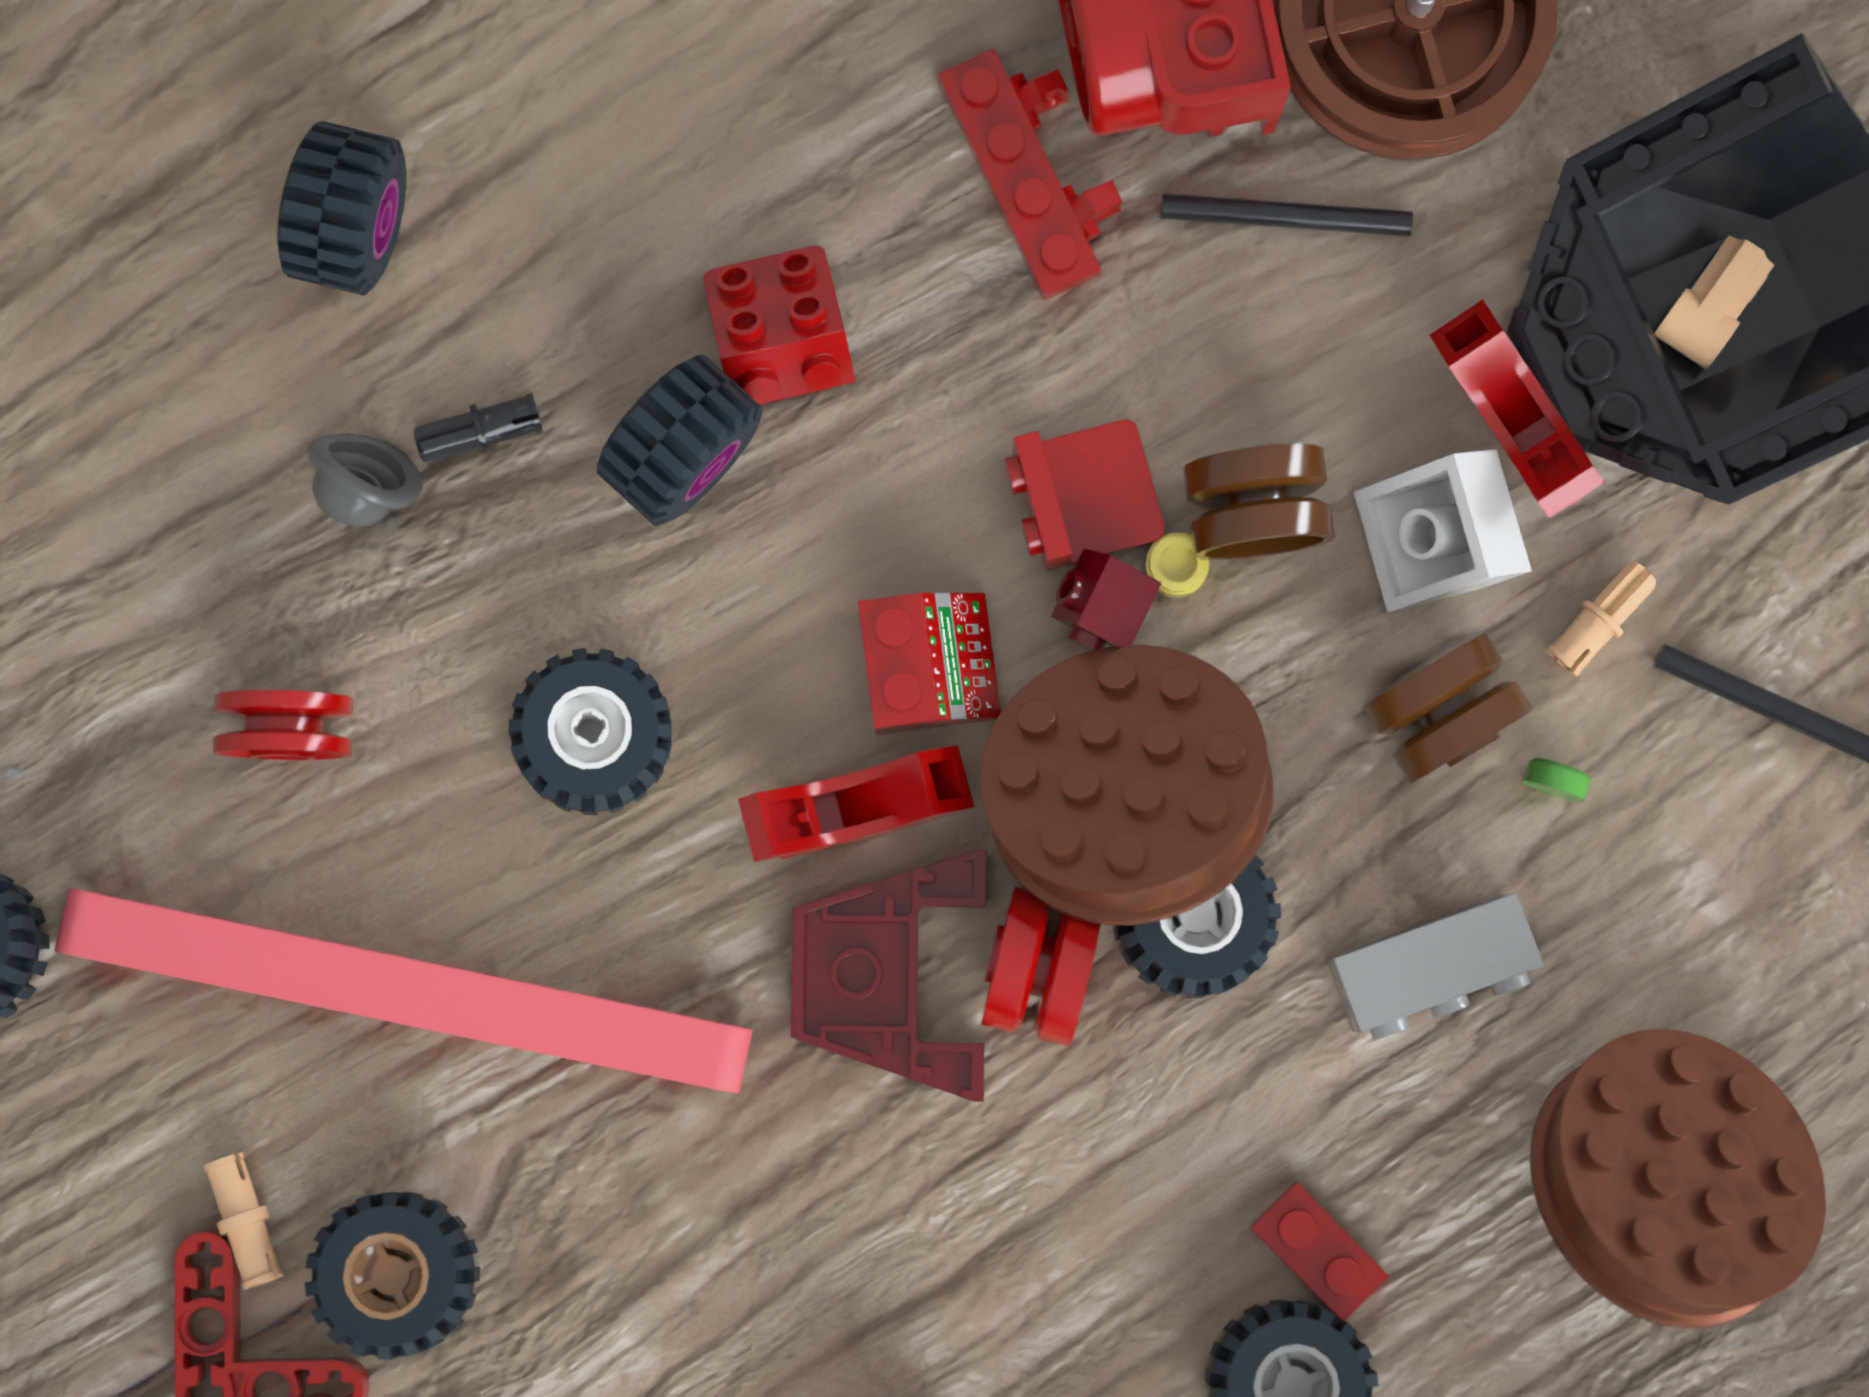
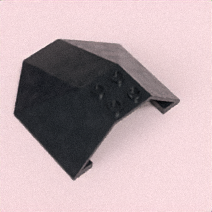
[1507,33,1869,505]

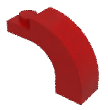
[1429,299,1605,518]
[738,745,975,862]

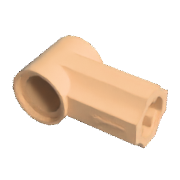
[1654,236,1774,370]

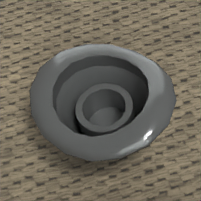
[307,433,422,527]

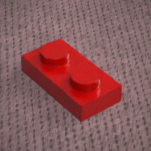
[1249,1181,1389,1321]

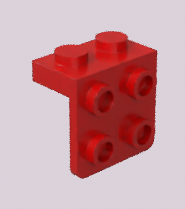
[703,246,856,405]
[1004,419,1165,571]

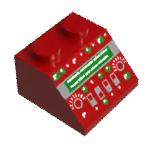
[858,593,1001,735]

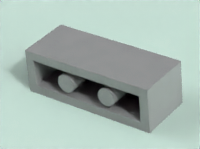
[1326,893,1544,1040]

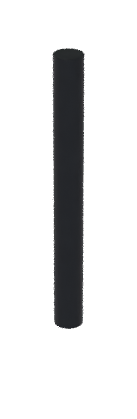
[1160,193,1413,236]
[1653,644,1869,763]

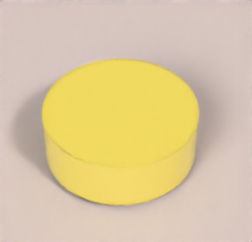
[1145,532,1209,598]

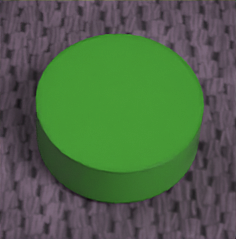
[1522,758,1591,802]

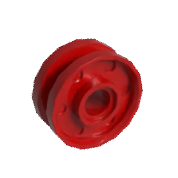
[213,690,353,761]

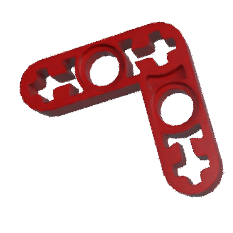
[174,1229,370,1397]

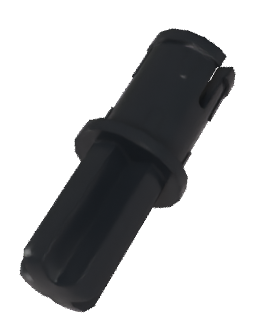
[414,393,543,462]

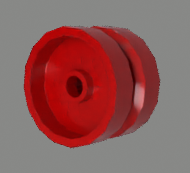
[981,886,1101,1046]

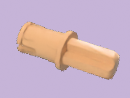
[1545,561,1656,677]

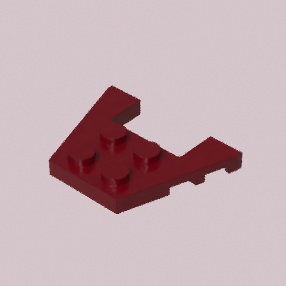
[791,849,987,1102]

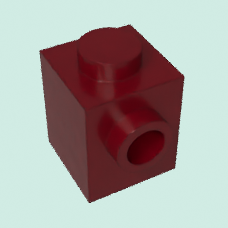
[1051,548,1162,650]

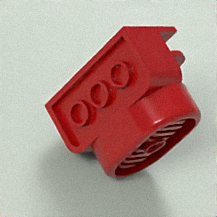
[1058,0,1291,138]

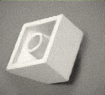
[1353,449,1532,613]

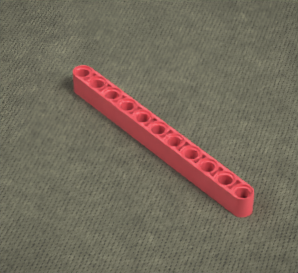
[54,888,753,1093]

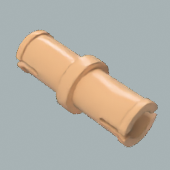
[203,1152,284,1290]

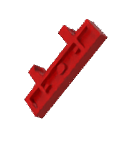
[938,48,1123,301]

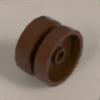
[1183,444,1335,560]
[1363,632,1533,784]

